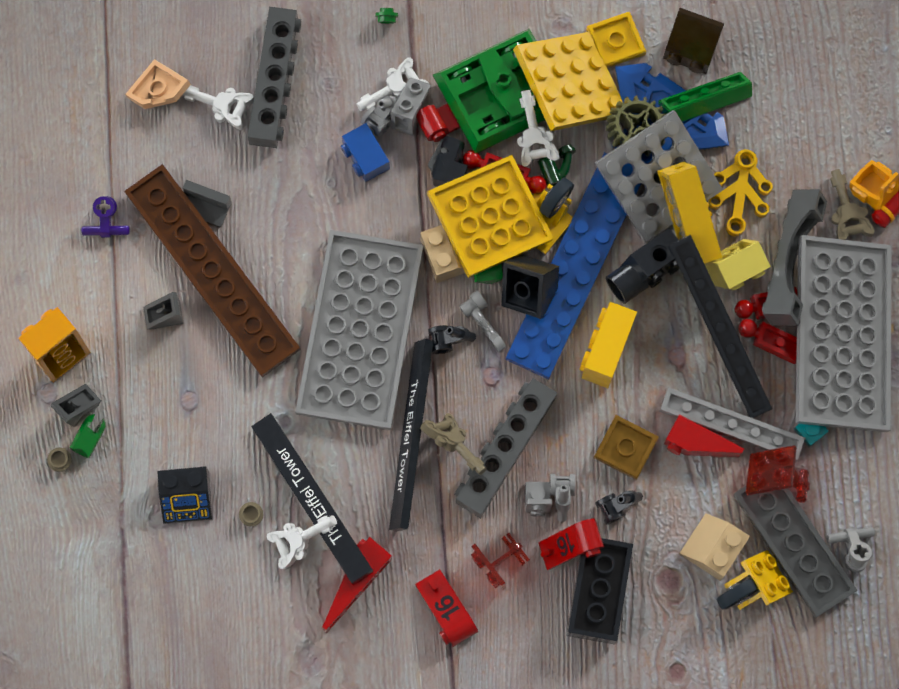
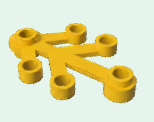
[708,149,773,237]

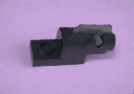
[428,136,468,187]

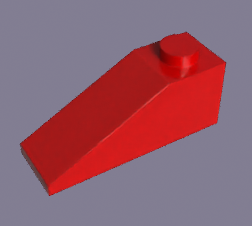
[664,414,744,458]

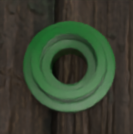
[375,8,398,24]

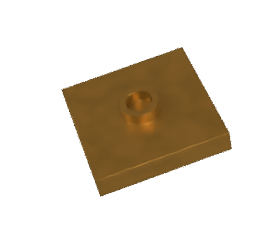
[593,415,659,480]

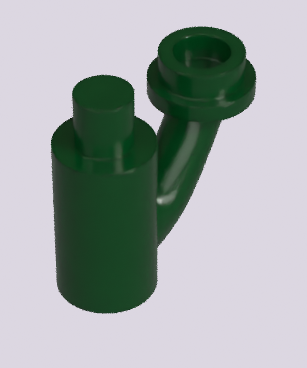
[537,144,576,187]

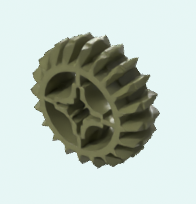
[606,95,667,157]

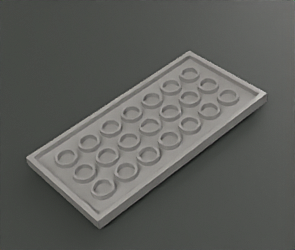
[295,230,423,430]
[795,235,892,432]

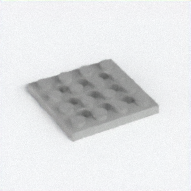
[595,110,723,242]

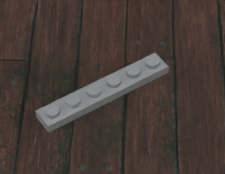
[659,387,805,462]

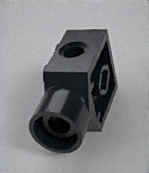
[606,228,680,304]

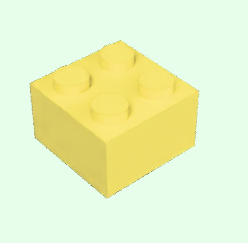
[705,239,771,290]

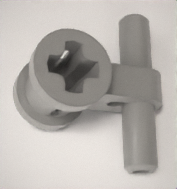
[361,96,398,137]
[550,474,575,522]
[826,527,875,572]

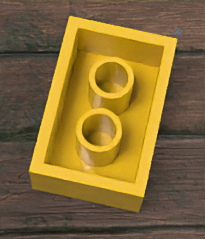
[579,302,637,389]

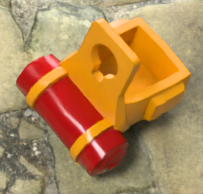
[849,160,899,228]

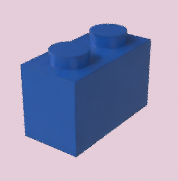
[340,123,390,182]

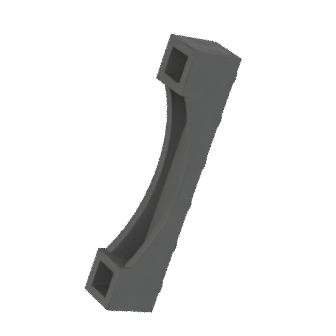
[762,189,827,326]

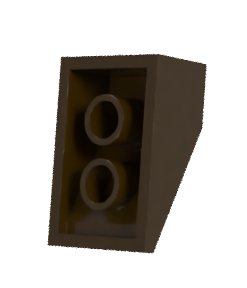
[663,8,724,74]

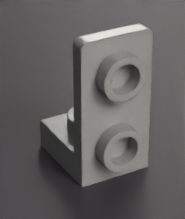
[391,78,431,136]
[525,482,552,516]

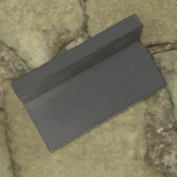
[183,180,232,228]

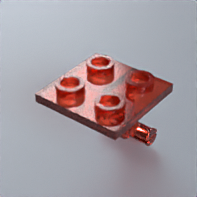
[746,445,810,503]
[471,532,530,591]

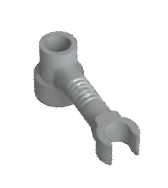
[459,291,506,352]

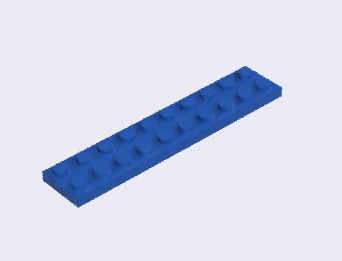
[505,152,642,380]

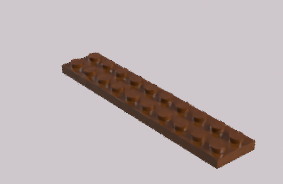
[124,164,301,378]

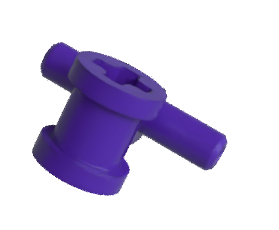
[81,196,130,238]

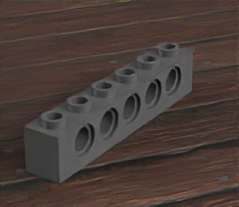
[248,6,301,148]
[454,378,557,519]

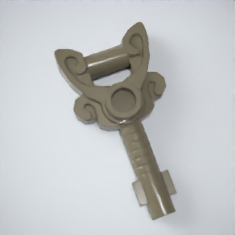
[830,169,875,240]
[420,413,486,475]

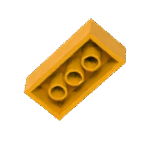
[18,307,91,383]

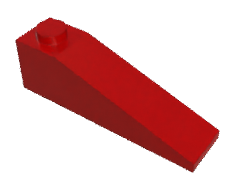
[322,537,392,633]

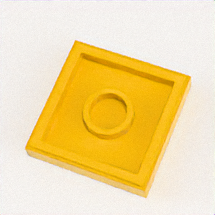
[586,11,646,68]

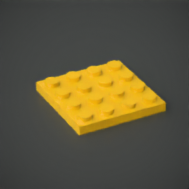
[513,32,622,131]
[427,155,554,278]

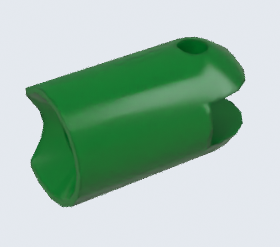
[69,414,106,458]

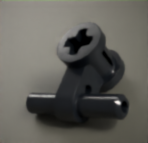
[428,325,476,354]
[595,490,643,525]

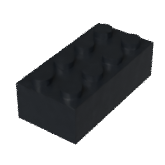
[566,538,633,645]

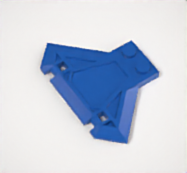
[612,63,729,163]

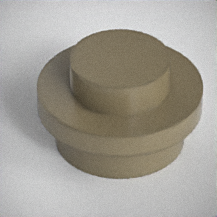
[47,447,72,472]
[239,502,264,527]

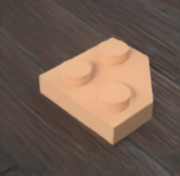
[125,59,191,109]

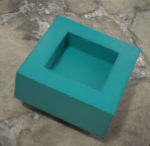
[794,424,829,447]

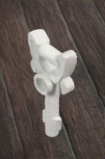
[356,58,429,111]
[182,85,254,130]
[517,90,560,167]
[267,516,337,569]

